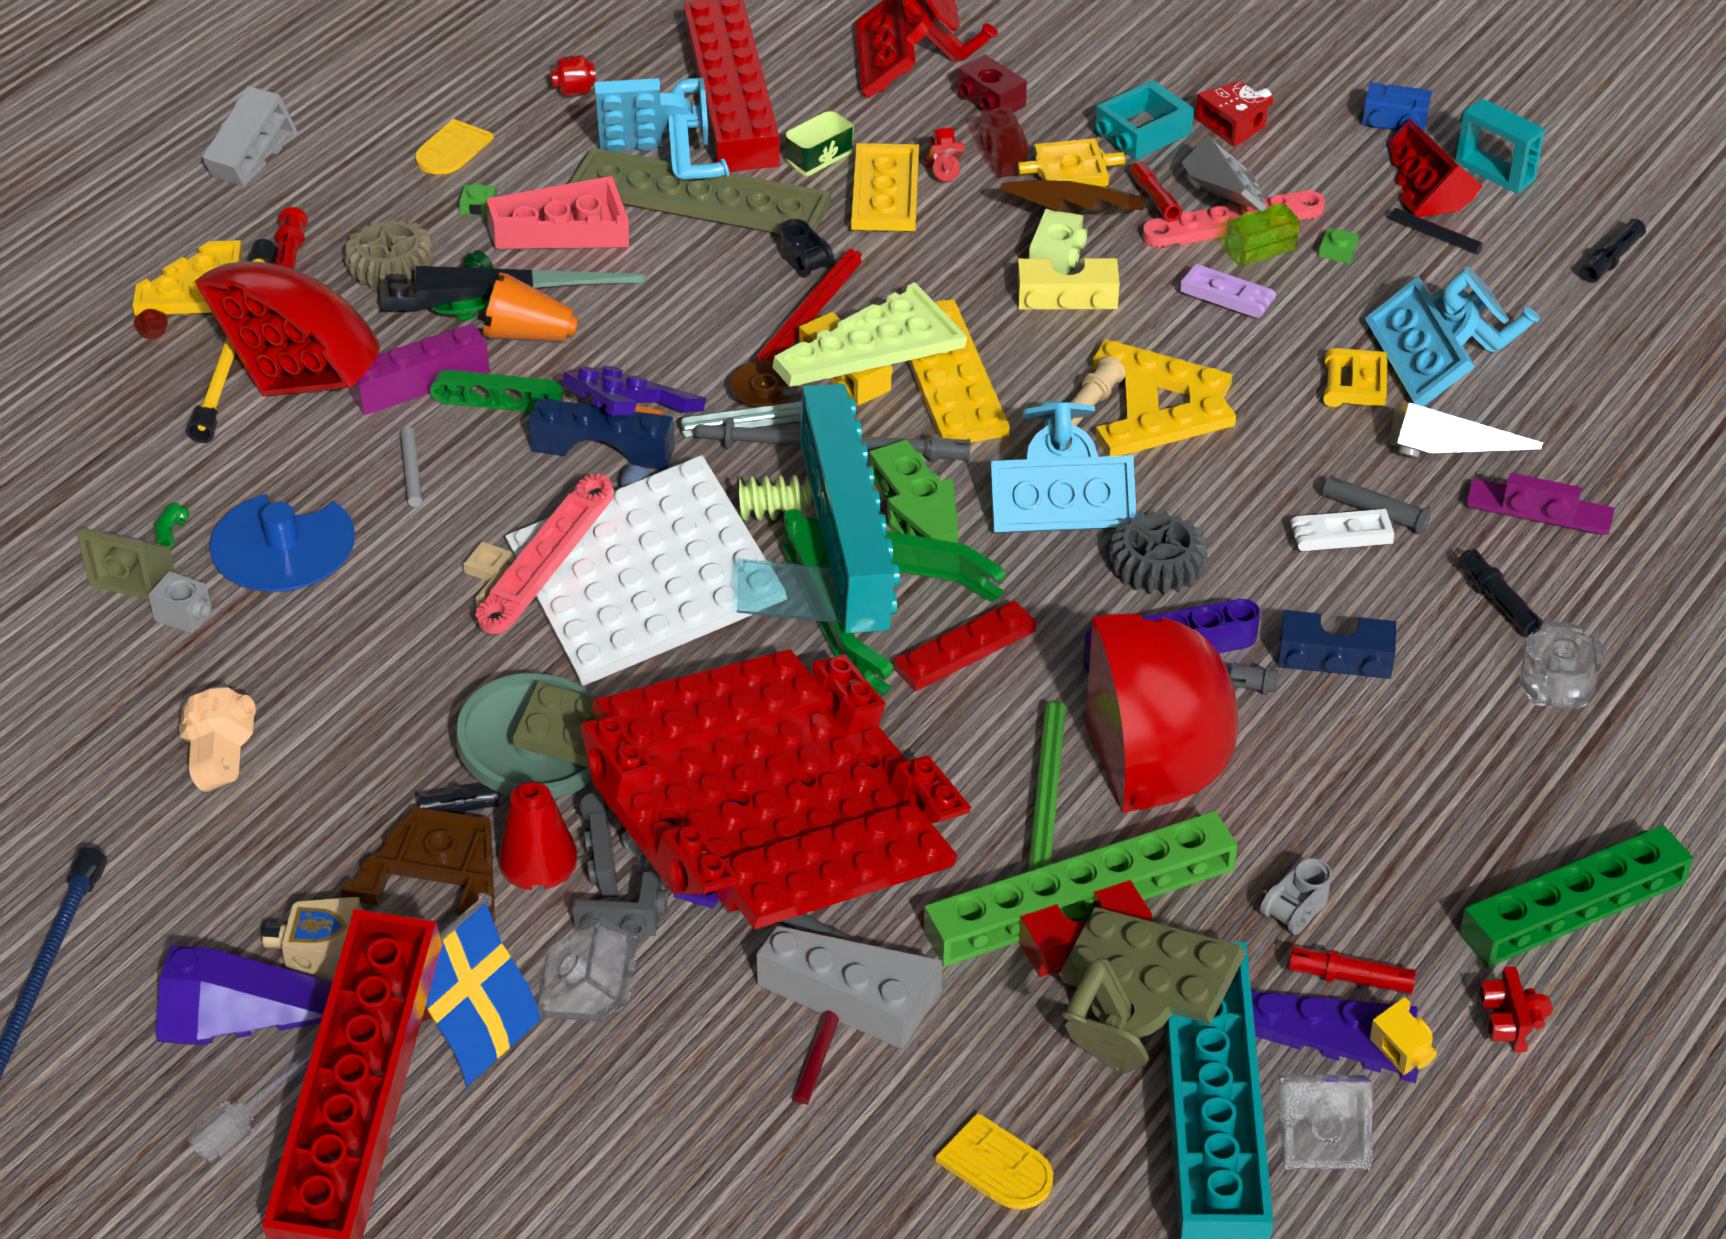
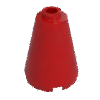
[498,782,578,890]

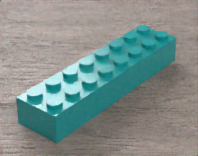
[799,384,900,633]
[1164,942,1273,1239]

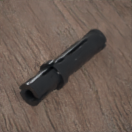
[1581,219,1646,283]
[1458,549,1543,637]

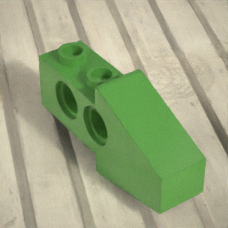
[869,439,958,543]

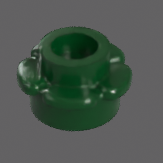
[463,250,493,268]

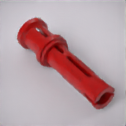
[275,207,308,269]

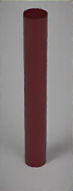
[792,1010,839,1105]

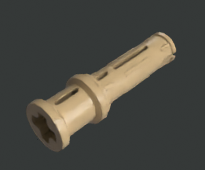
[1070,356,1126,426]

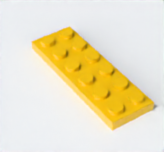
[907,299,1010,443]

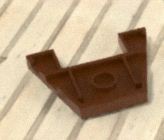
[341,807,495,922]

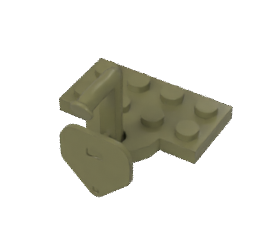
[1059,907,1245,1074]

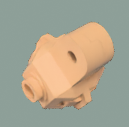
[179,686,256,792]

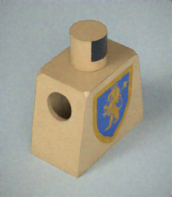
[263,897,362,981]

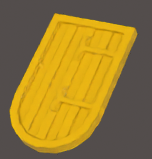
[416,119,494,175]
[936,1113,1053,1209]

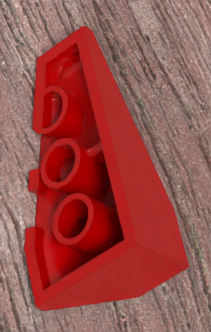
[1388,119,1483,217]

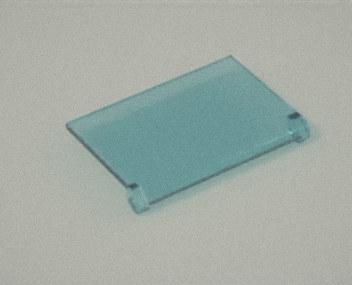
[737,558,843,623]

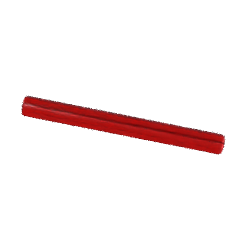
[755,248,862,362]

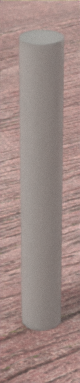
[401,427,422,507]

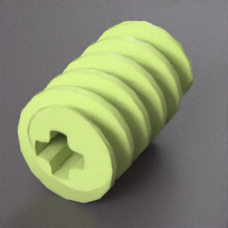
[739,475,812,521]

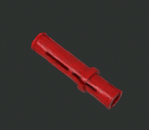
[1288,945,1416,995]

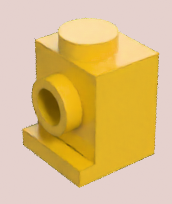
[1370,997,1437,1075]

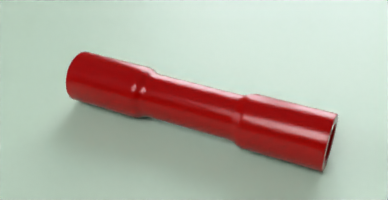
[1130,161,1182,222]

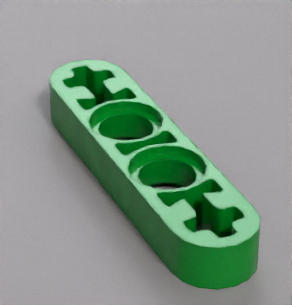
[430,370,564,412]

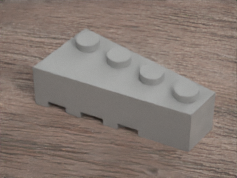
[757,926,942,1049]

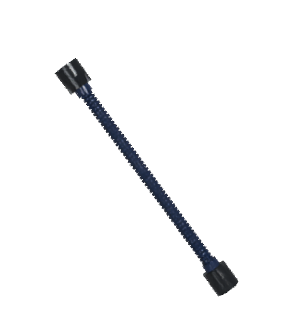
[0,847,107,1080]

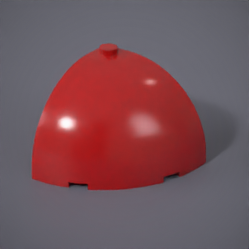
[194,261,380,397]
[1085,614,1238,813]

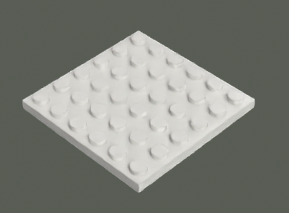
[505,455,787,686]

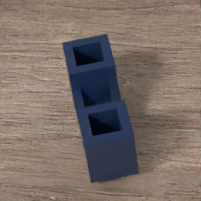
[1278,610,1396,679]

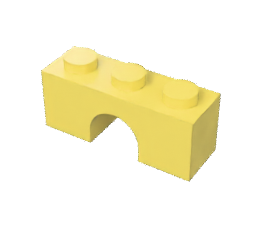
[1017,258,1120,309]

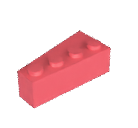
[486,176,629,249]

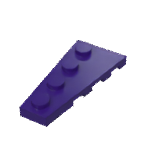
[1251,991,1418,1083]

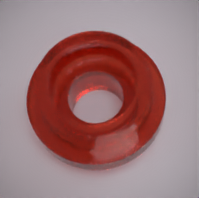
[134,309,168,339]

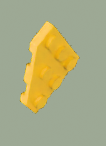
[132,240,243,316]

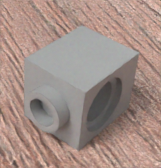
[148,571,212,633]

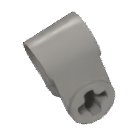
[1260,858,1332,935]

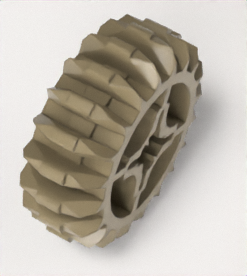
[345,218,434,289]

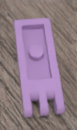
[1181,264,1276,318]

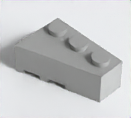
[202,86,298,186]

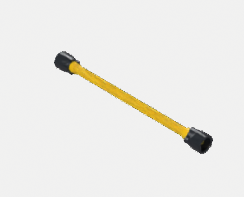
[186,239,278,443]

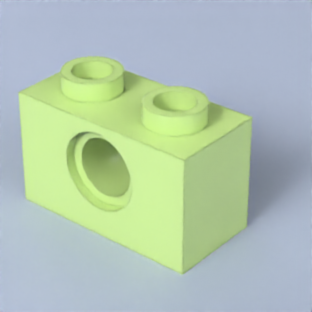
[1029,209,1087,275]

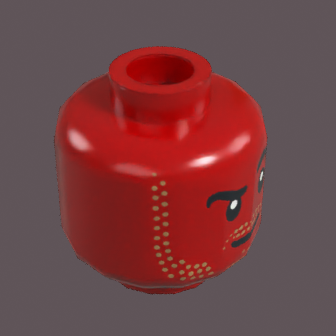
[550,55,596,97]

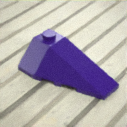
[156,945,332,1045]

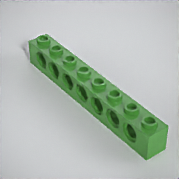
[924,811,1238,967]

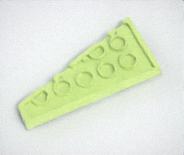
[773,282,967,387]

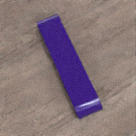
[1083,599,1260,672]

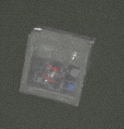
[536,916,638,1021]
[1278,1075,1372,1169]

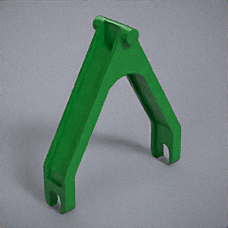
[783,509,1006,696]

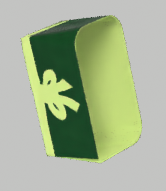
[786,111,854,177]

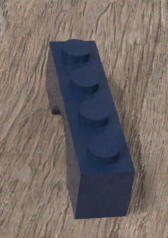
[529,398,675,470]

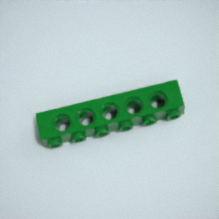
[1459,825,1693,968]

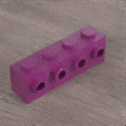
[350,323,490,415]

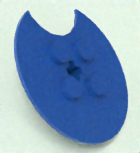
[210,494,355,592]

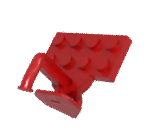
[855,0,998,98]

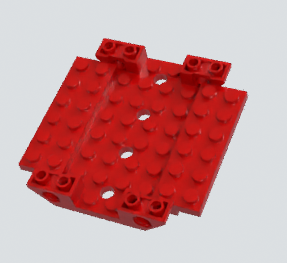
[581,649,972,930]

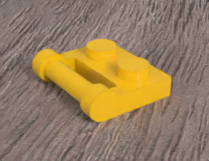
[1323,348,1387,407]

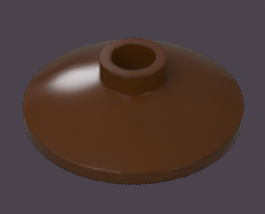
[730,361,799,407]

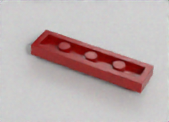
[894,600,1036,692]

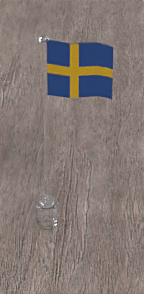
[187,893,541,1164]

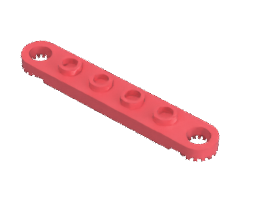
[1143,190,1325,249]
[476,473,614,634]

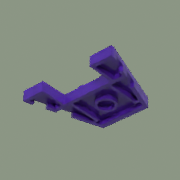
[562,366,706,416]

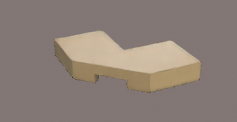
[463,542,516,616]

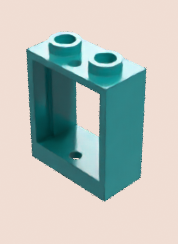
[1095,80,1194,160]
[1456,98,1545,194]

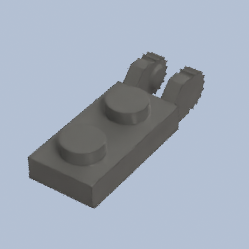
[580,792,618,899]

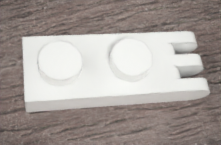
[1290,509,1394,551]

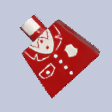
[1195,81,1273,147]

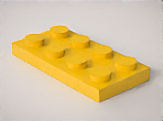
[851,143,919,232]

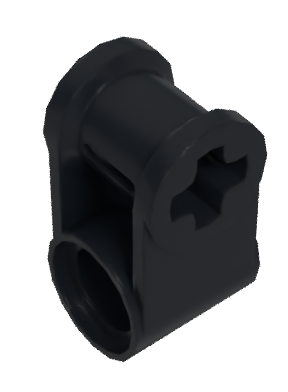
[781,219,835,278]

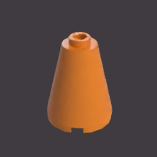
[483,272,579,342]

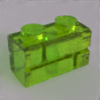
[1225,204,1300,267]

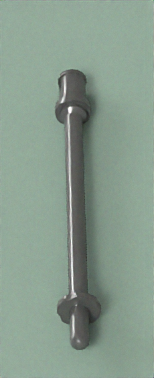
[694,418,971,462]

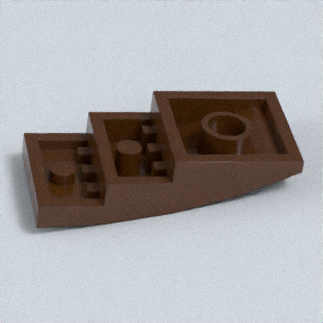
[1000,180,1147,213]

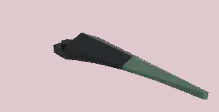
[379,266,646,311]

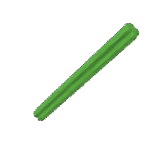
[1028,701,1066,872]

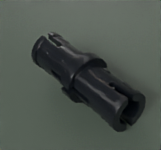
[418,785,500,815]

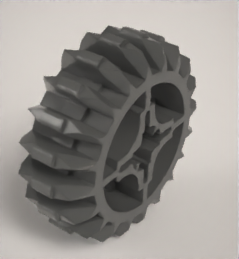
[1109,510,1208,594]

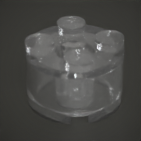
[1520,622,1603,709]

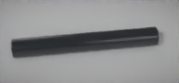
[1390,208,1483,254]

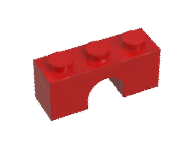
[1019,880,1152,977]

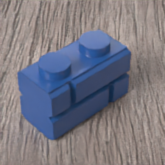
[1362,82,1432,132]

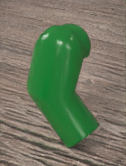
[154,503,189,549]

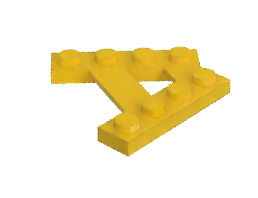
[1093,339,1236,456]

